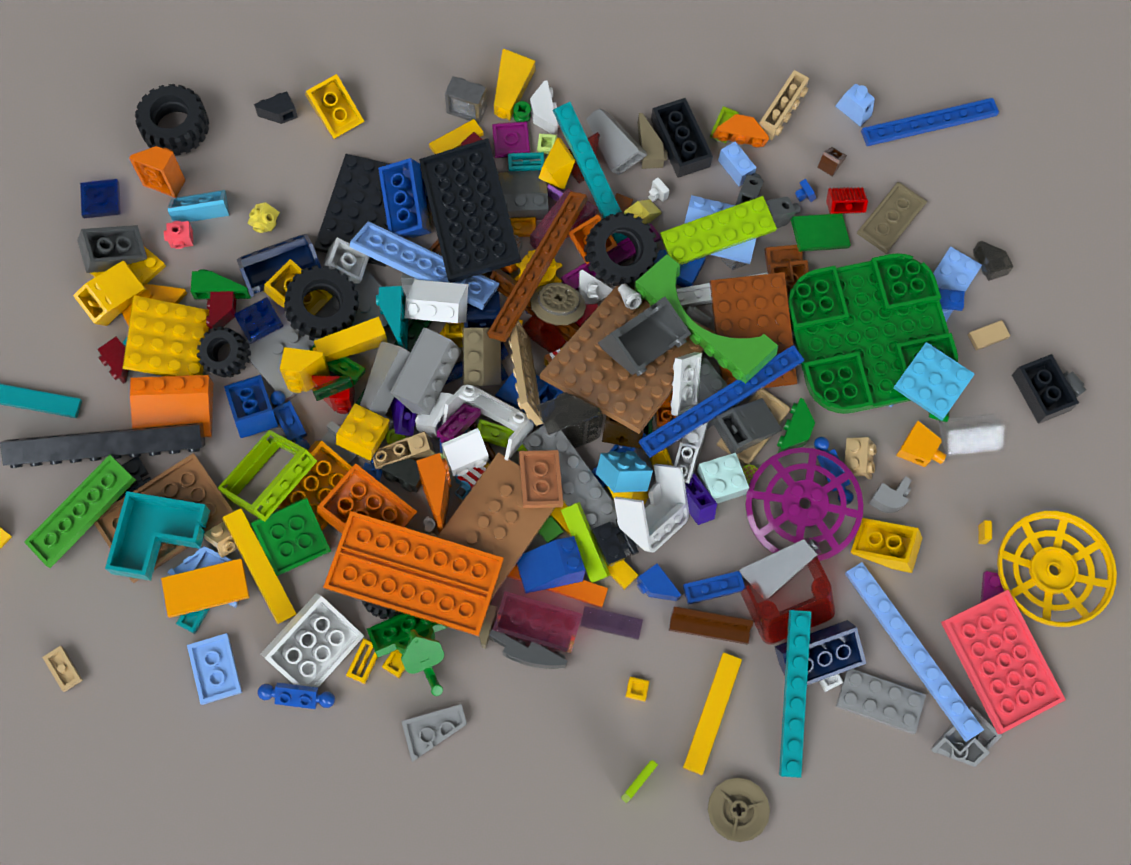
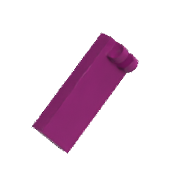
[437,403,481,443]

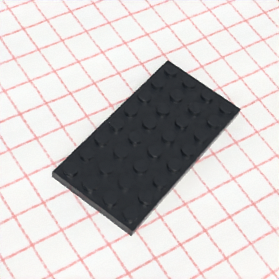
[419,138,522,283]

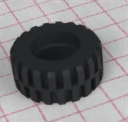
[135,84,209,156]
[584,212,658,286]
[284,265,359,341]

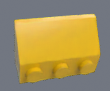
[280,347,330,393]

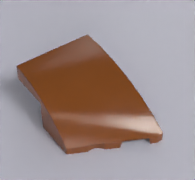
[764,245,809,292]

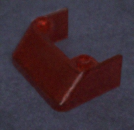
[740,557,835,645]

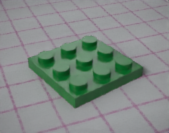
[251,497,331,576]

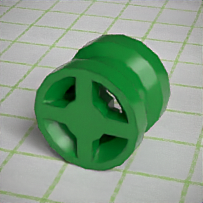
[513,101,531,122]

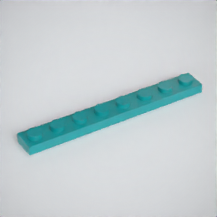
[553,102,627,244]
[779,610,811,778]

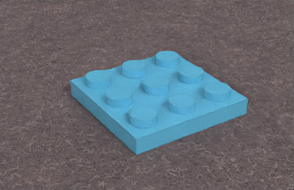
[893,342,975,421]

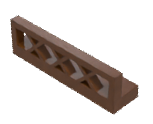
[669,607,754,645]

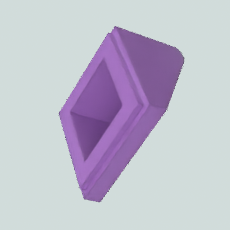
[547,184,568,204]

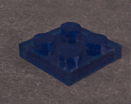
[80,179,121,219]
[234,297,284,344]

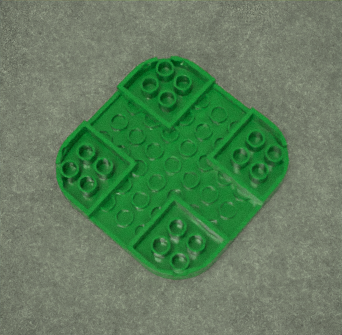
[788,253,958,414]

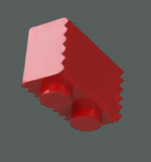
[826,187,868,214]

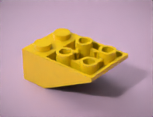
[73,261,146,326]

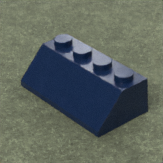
[774,620,867,685]

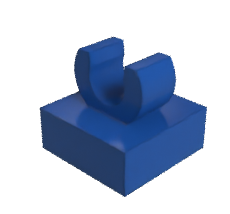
[795,179,817,202]

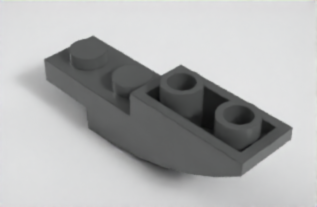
[489,628,568,669]

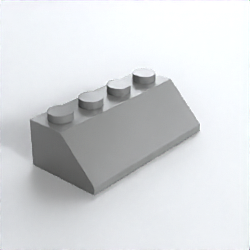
[390,328,462,415]

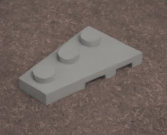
[401,704,467,762]

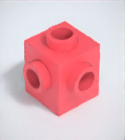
[164,221,194,249]

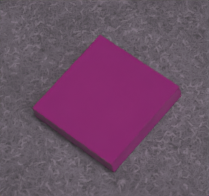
[492,122,531,158]

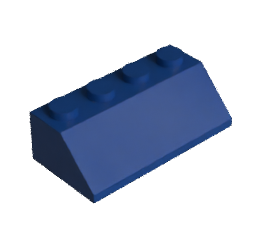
[378,158,432,238]

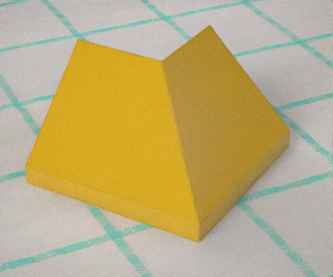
[539,138,575,189]

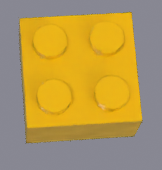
[336,404,390,461]

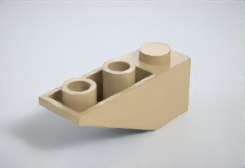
[372,431,435,470]

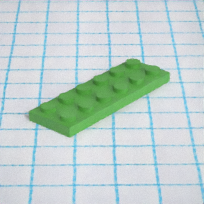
[24,455,136,568]

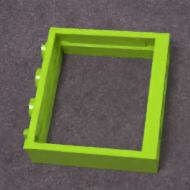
[217,430,317,522]

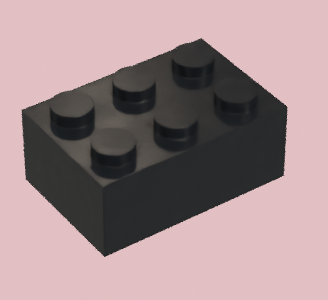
[1012,354,1079,424]

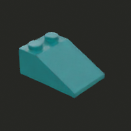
[376,286,409,350]

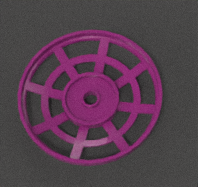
[745,447,864,563]

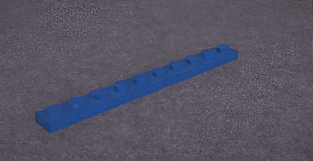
[639,345,804,458]

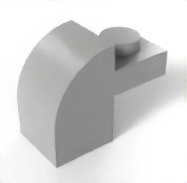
[868,476,912,513]

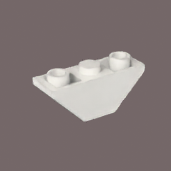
[530,80,560,135]

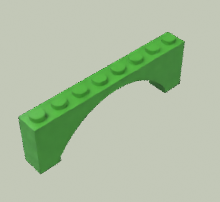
[635,254,778,384]

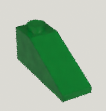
[190,269,251,299]

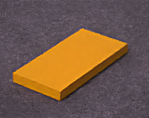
[161,559,250,618]

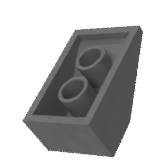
[77,225,147,273]

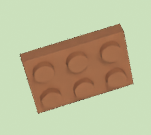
[519,450,563,508]

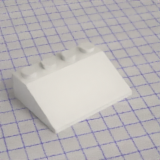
[260,593,364,687]

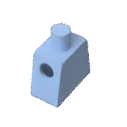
[835,84,875,127]

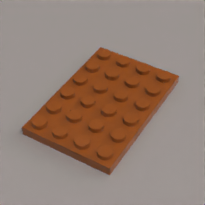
[709,272,797,388]

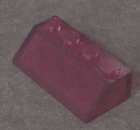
[493,591,582,653]

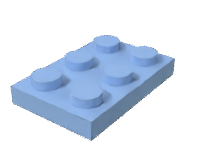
[187,633,242,705]

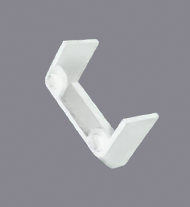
[442,385,534,461]
[614,464,689,552]

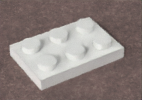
[671,352,702,416]

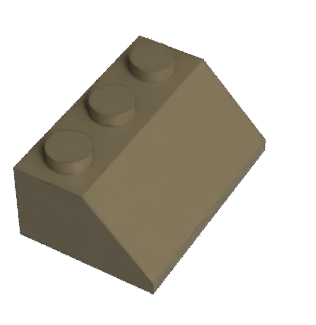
[462,327,501,386]

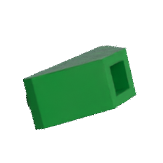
[777,398,815,453]

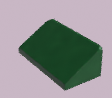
[312,374,353,401]

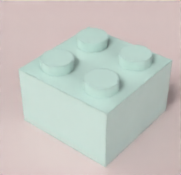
[697,453,749,503]

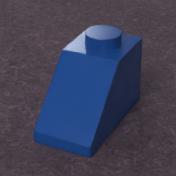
[637,563,681,601]

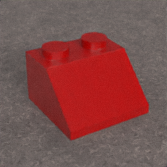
[312,375,355,414]

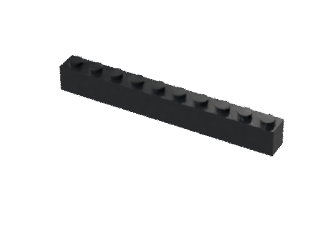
[0,422,205,468]

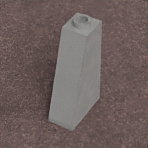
[586,109,647,175]
[360,341,411,417]

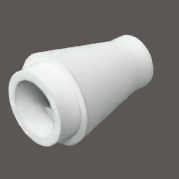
[618,284,642,310]

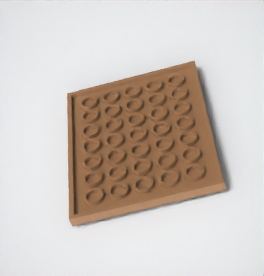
[540,286,715,434]

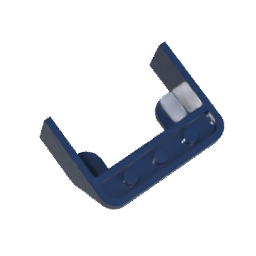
[237,234,321,297]

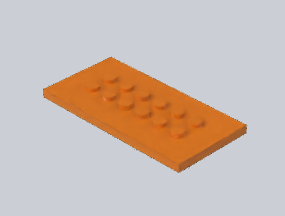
[323,511,504,637]

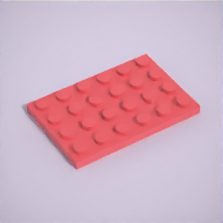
[941,590,1066,734]

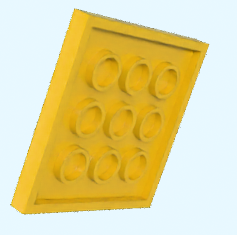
[123,295,209,376]

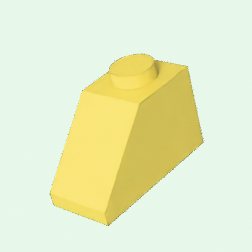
[624,200,662,225]

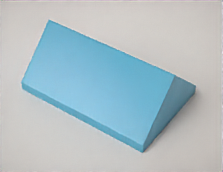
[167,190,229,222]

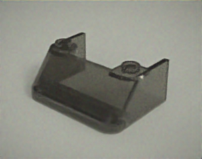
[536,392,603,448]

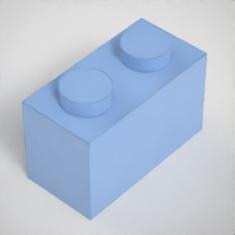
[718,141,757,187]

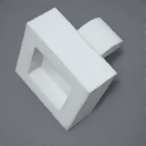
[648,178,670,203]

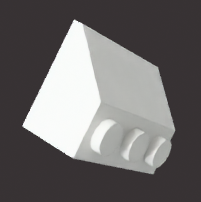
[405,280,469,323]

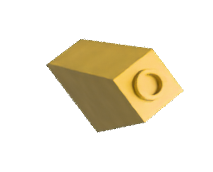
[494,48,536,120]
[312,316,388,362]

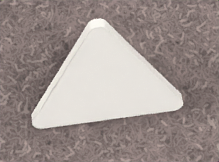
[579,270,613,304]

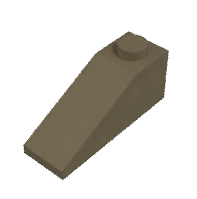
[637,113,667,169]

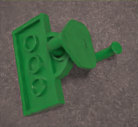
[366,613,447,696]

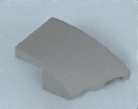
[931,706,1002,767]

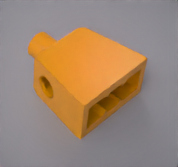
[896,421,947,467]

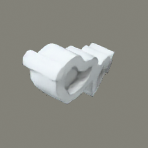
[423,516,437,537]

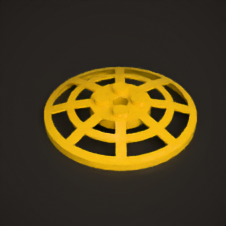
[997,511,1117,627]

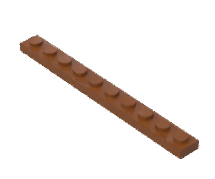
[487,191,588,342]

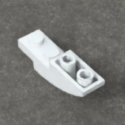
[674,422,708,484]

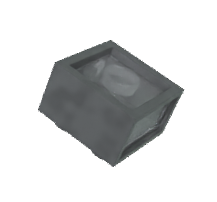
[445,76,487,124]

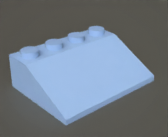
[684,195,756,264]

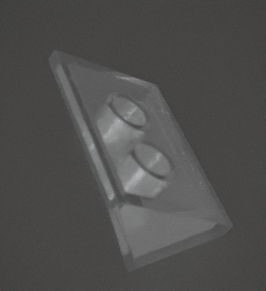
[938,413,1005,455]

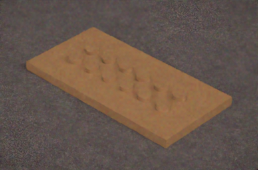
[438,452,563,600]

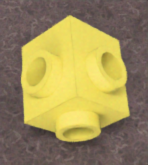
[248,202,280,233]

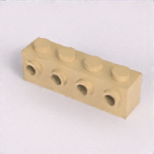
[759,70,809,141]

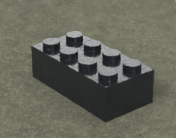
[651,98,713,178]

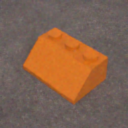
[129,146,186,198]

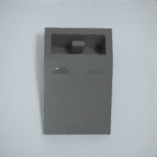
[713,398,782,454]

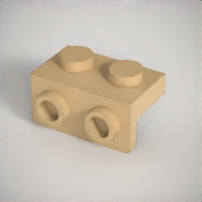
[844,437,877,479]
[204,521,251,558]

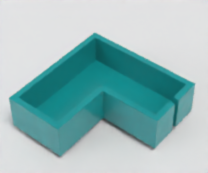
[105,491,210,581]

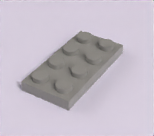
[836,669,926,734]

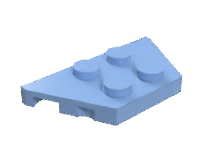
[167,546,238,608]

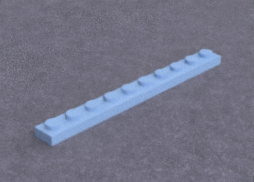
[845,562,984,742]

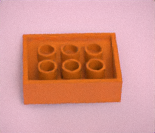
[130,375,214,437]
[416,453,452,534]
[316,463,417,533]

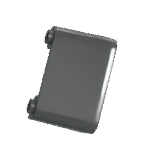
[598,296,691,376]

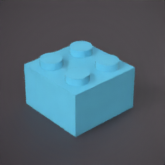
[596,451,653,493]

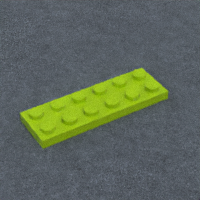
[660,196,777,265]

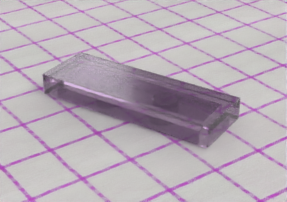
[580,606,643,640]

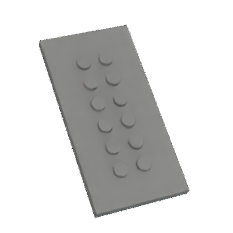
[246,268,389,403]

